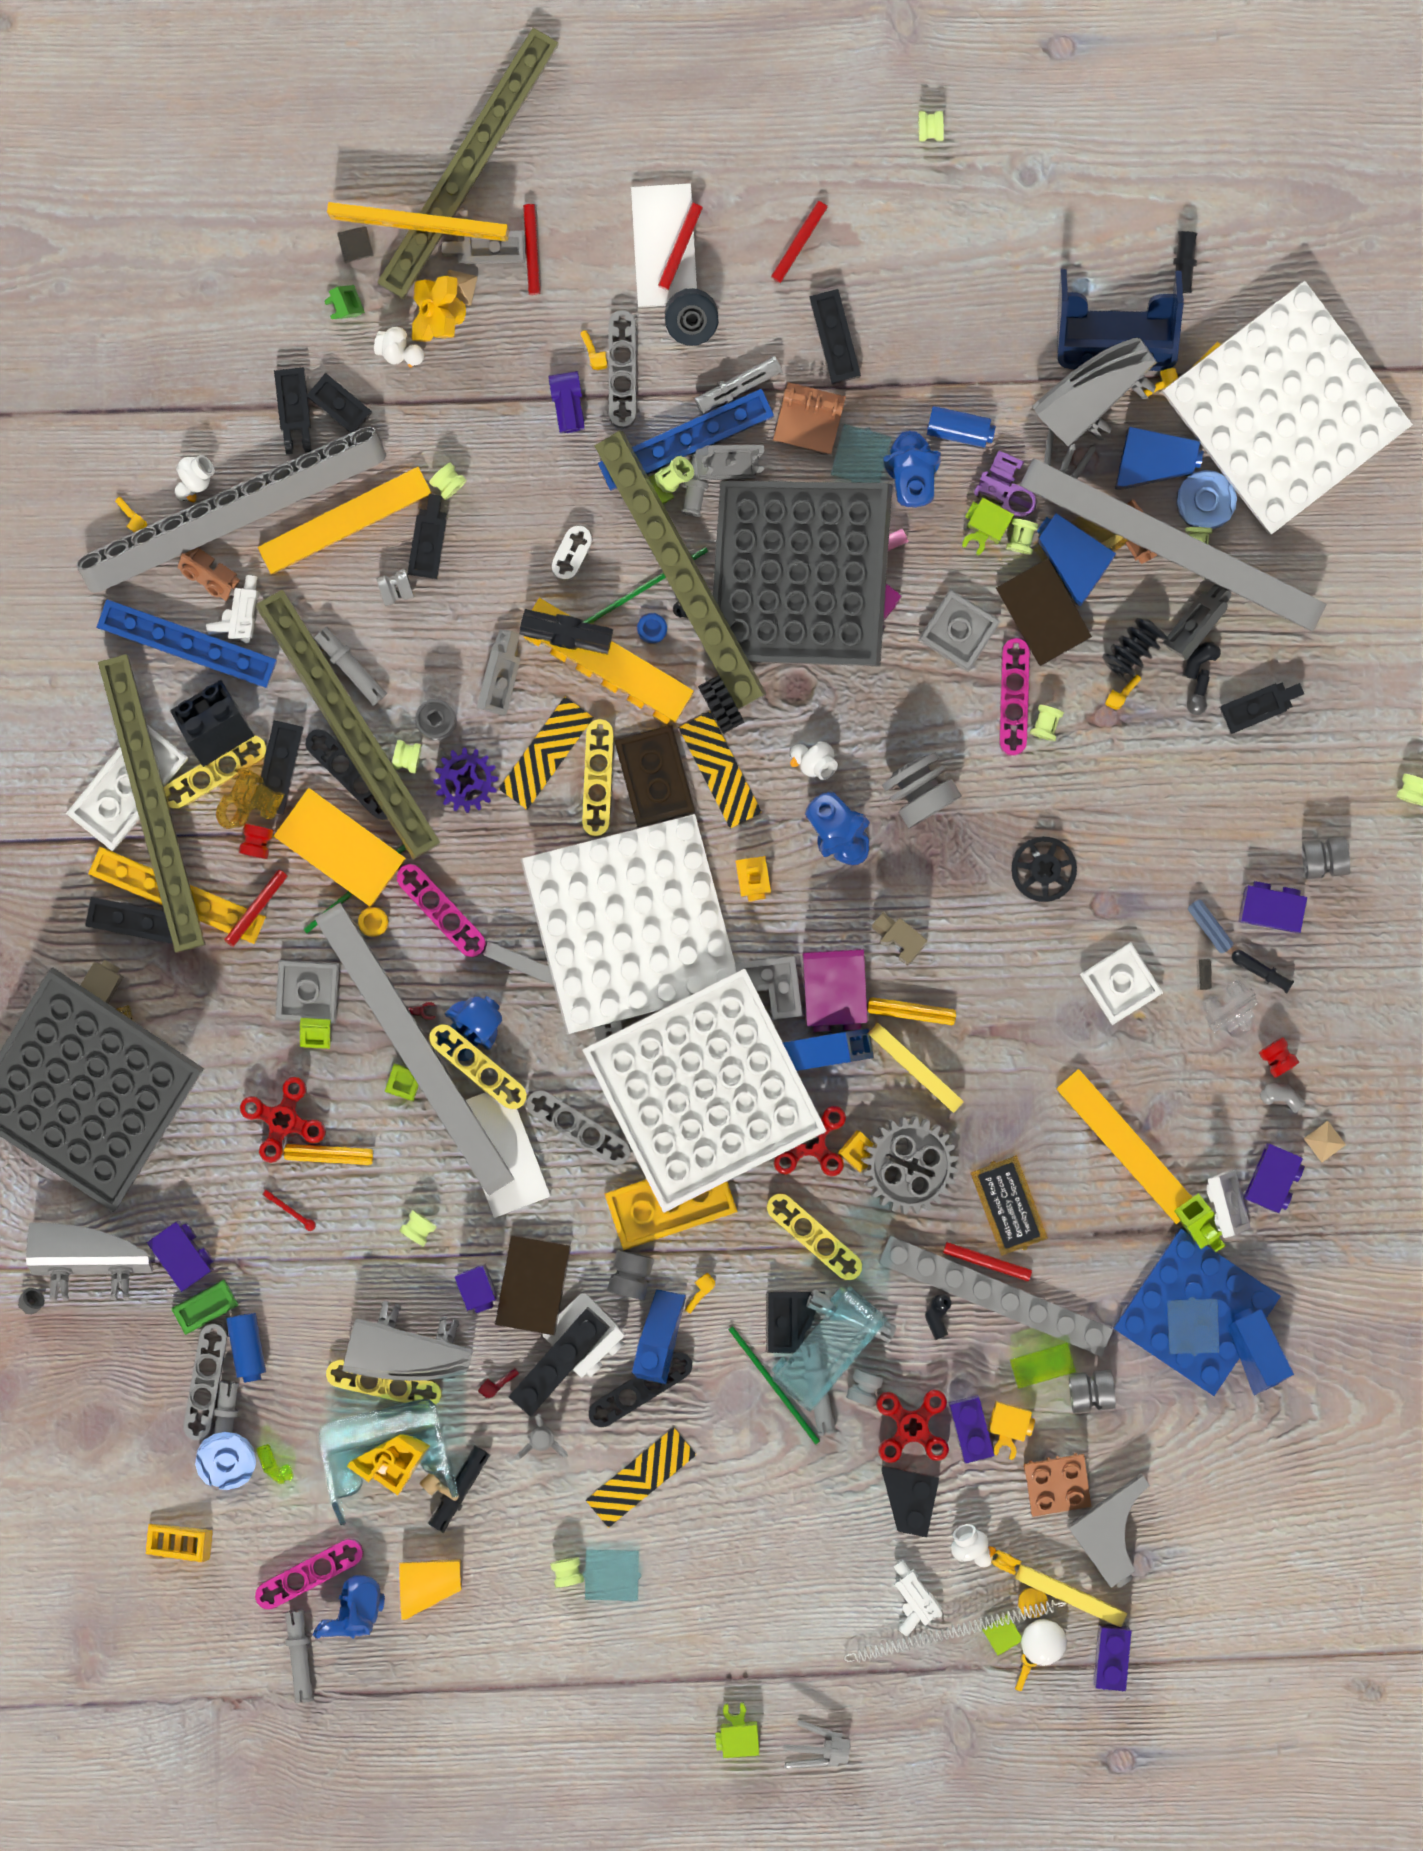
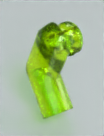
[256,1444,294,1484]

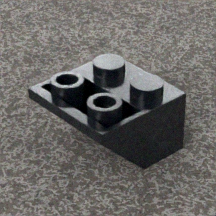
[170,680,254,767]

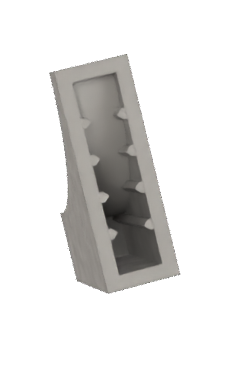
[1067,1473,1150,1588]

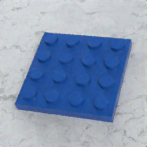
[1113,1228,1281,1396]

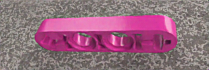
[999,638,1030,756]
[397,864,486,957]
[255,1538,363,1610]

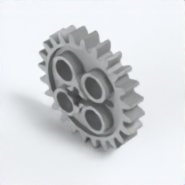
[861,1116,959,1215]

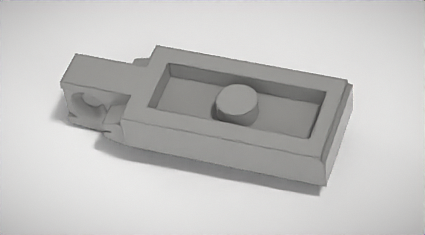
[442,231,525,264]
[477,629,521,716]

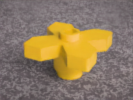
[412,276,466,342]

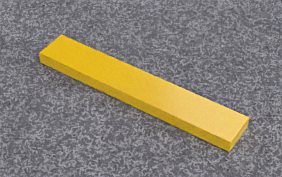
[327,202,509,242]
[257,467,432,575]
[88,847,266,944]
[1056,1069,1193,1224]

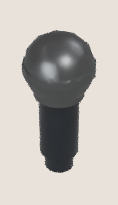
[1186,669,1210,715]

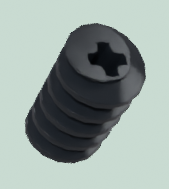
[1102,618,1169,683]

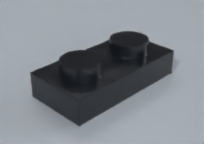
[307,373,372,433]

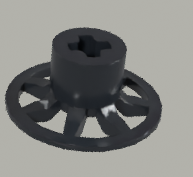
[1011,836,1077,902]

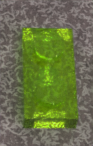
[1009,1342,1076,1389]

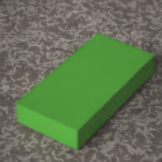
[171,1279,239,1335]

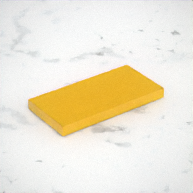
[274,788,406,907]
[604,1179,738,1251]

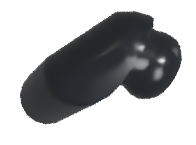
[925,1294,952,1340]

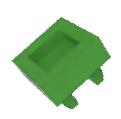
[324,285,365,319]

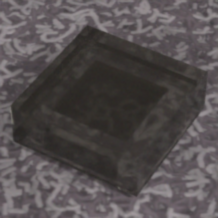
[337,226,374,263]
[1196,959,1212,990]

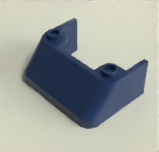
[1057,269,1184,371]

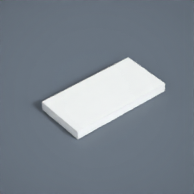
[631,184,697,308]
[66,725,189,852]
[466,1085,551,1218]

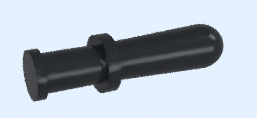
[1231,950,1294,994]

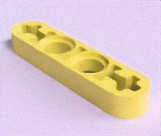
[582,719,614,837]
[164,736,267,809]
[867,1023,964,1113]
[428,1024,527,1109]
[767,1193,862,1280]
[326,1360,442,1408]
[1014,1564,1128,1627]

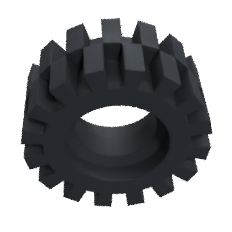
[698,675,744,734]

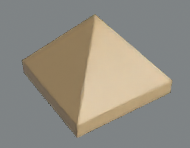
[447,270,478,306]
[1303,1121,1346,1163]

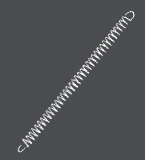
[844,1600,1066,1663]

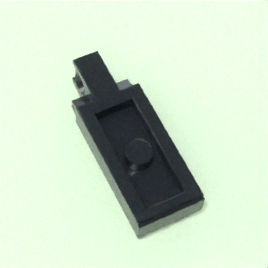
[407,494,447,580]
[1219,682,1304,734]

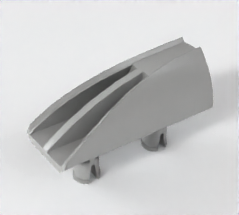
[1032,338,1157,447]
[26,1223,153,1302]
[342,1301,473,1381]

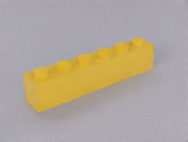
[523,597,694,724]

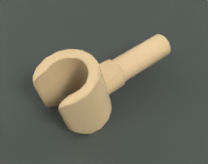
[420,1473,459,1501]

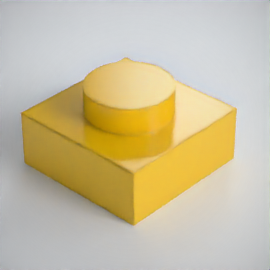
[838,1130,874,1173]

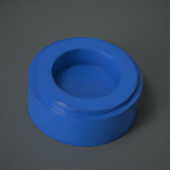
[637,613,667,644]

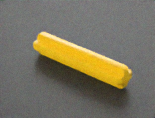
[867,997,956,1025]
[284,1144,373,1165]

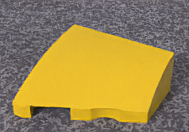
[346,1434,430,1495]
[399,1559,462,1620]

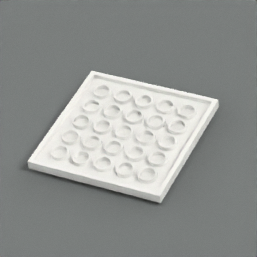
[1161,281,1413,535]
[520,814,736,1035]
[583,969,826,1213]

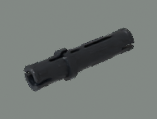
[428,1445,491,1533]

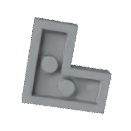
[735,956,802,1020]

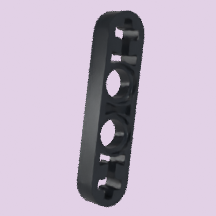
[305,729,388,820]
[589,1352,692,1427]

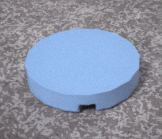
[1176,470,1237,530]
[195,1432,256,1490]

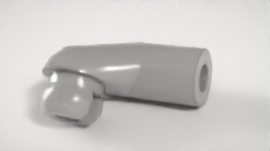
[1260,1083,1306,1113]

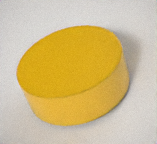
[358,907,389,937]
[1018,1587,1048,1618]

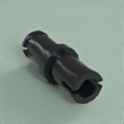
[1172,231,1198,294]

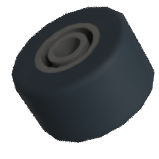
[665,288,719,346]

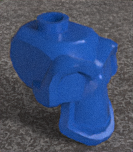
[883,431,941,508]
[805,791,870,865]
[438,996,502,1061]
[313,1575,385,1639]

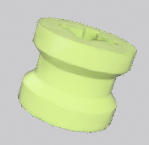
[918,111,944,142]
[429,462,467,500]
[392,740,422,774]
[1396,774,1423,806]
[399,1210,437,1247]
[550,1557,584,1588]

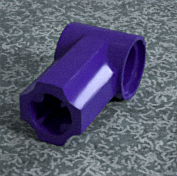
[548,371,585,433]

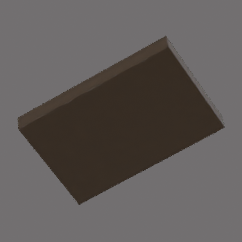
[996,558,1092,666]
[614,725,695,828]
[495,1236,571,1336]

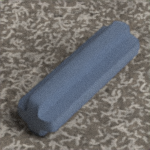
[1188,899,1233,954]

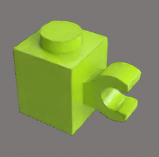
[962,497,1014,556]
[1174,1193,1226,1252]
[715,1702,759,1759]

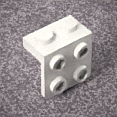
[543,1293,625,1378]

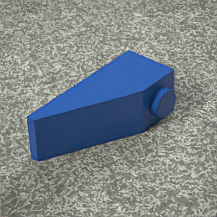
[632,1289,686,1384]

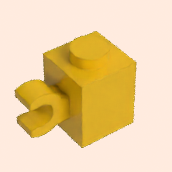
[735,856,771,902]
[988,1401,1035,1460]

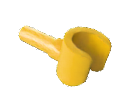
[580,330,607,370]
[1143,368,1178,397]
[115,497,147,532]
[1105,674,1141,710]
[685,1273,715,1314]
[1015,1653,1037,1692]

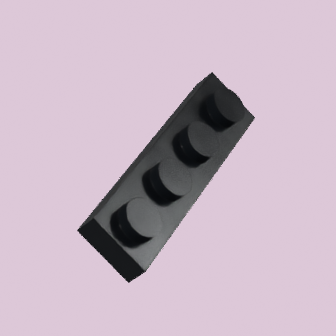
[508,1307,610,1417]

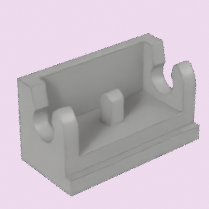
[696,444,764,480]

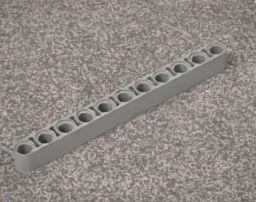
[77,427,386,593]
[1020,458,1327,631]
[315,903,515,1195]

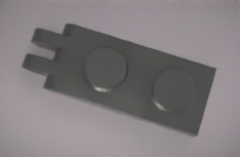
[1162,584,1232,660]

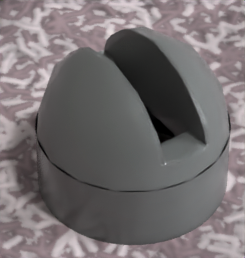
[18,1288,45,1315]

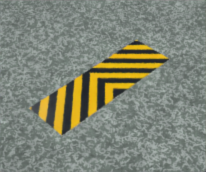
[498,697,594,810]
[678,711,762,829]
[586,1427,696,1528]

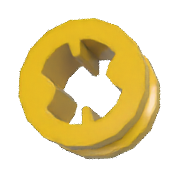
[991,1549,1022,1575]

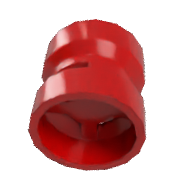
[238,824,274,859]
[1258,1037,1299,1078]

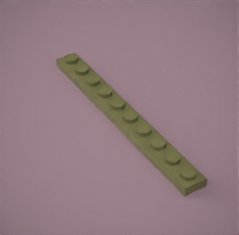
[377,27,559,300]
[595,431,766,710]
[256,589,440,860]
[98,654,206,953]

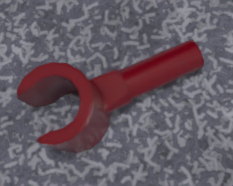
[407,1002,436,1020]
[478,1368,519,1399]

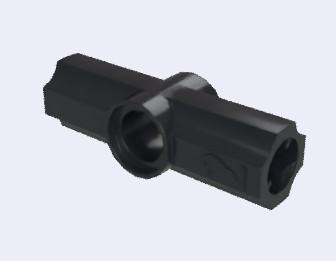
[519,609,613,655]

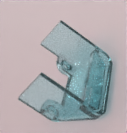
[771,1284,888,1412]
[319,1399,458,1526]

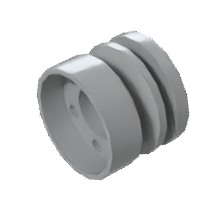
[882,752,962,829]

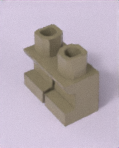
[871,912,928,966]

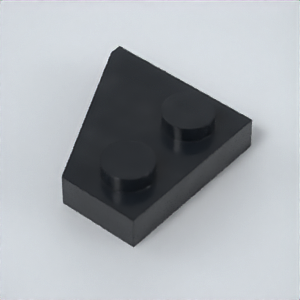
[766,1291,825,1353]
[881,1465,939,1538]

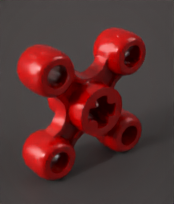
[240,1077,326,1163]
[773,1106,846,1177]
[876,1389,949,1463]

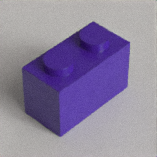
[1238,881,1308,933]
[1243,1143,1305,1214]
[146,1221,214,1292]
[454,1264,498,1314]
[948,1395,994,1464]
[1093,1624,1132,1692]

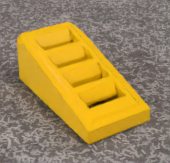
[145,1524,213,1562]

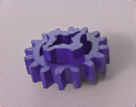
[433,747,499,813]

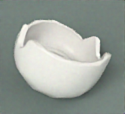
[1021,1619,1067,1666]

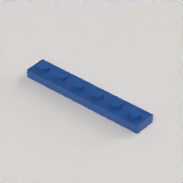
[598,388,774,491]
[97,599,277,688]

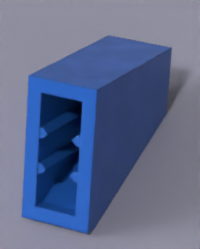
[1115,427,1204,490]
[1037,513,1116,607]
[783,1028,874,1071]
[1228,1308,1294,1396]

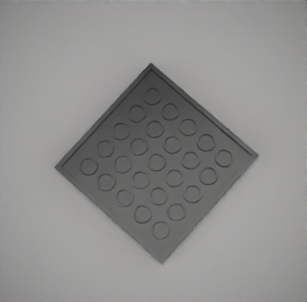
[709,481,892,666]
[0,967,204,1212]

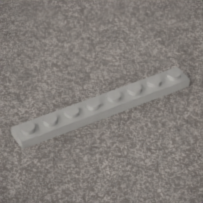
[879,1235,1113,1357]

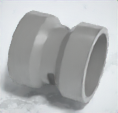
[376,569,414,606]
[846,1369,884,1407]

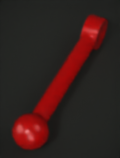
[262,1189,316,1231]

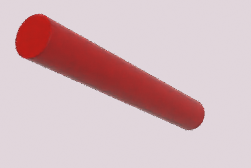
[771,201,828,283]
[658,203,703,291]
[523,204,540,295]
[224,869,288,947]
[943,1242,1032,1282]

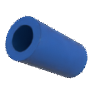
[926,406,996,448]
[226,1313,266,1383]

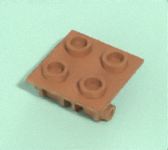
[773,382,846,455]
[1023,1453,1091,1517]

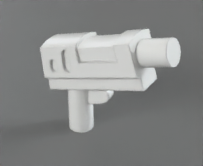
[206,575,259,644]
[893,1560,942,1637]

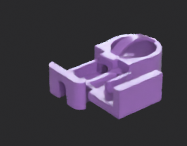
[974,450,1037,517]

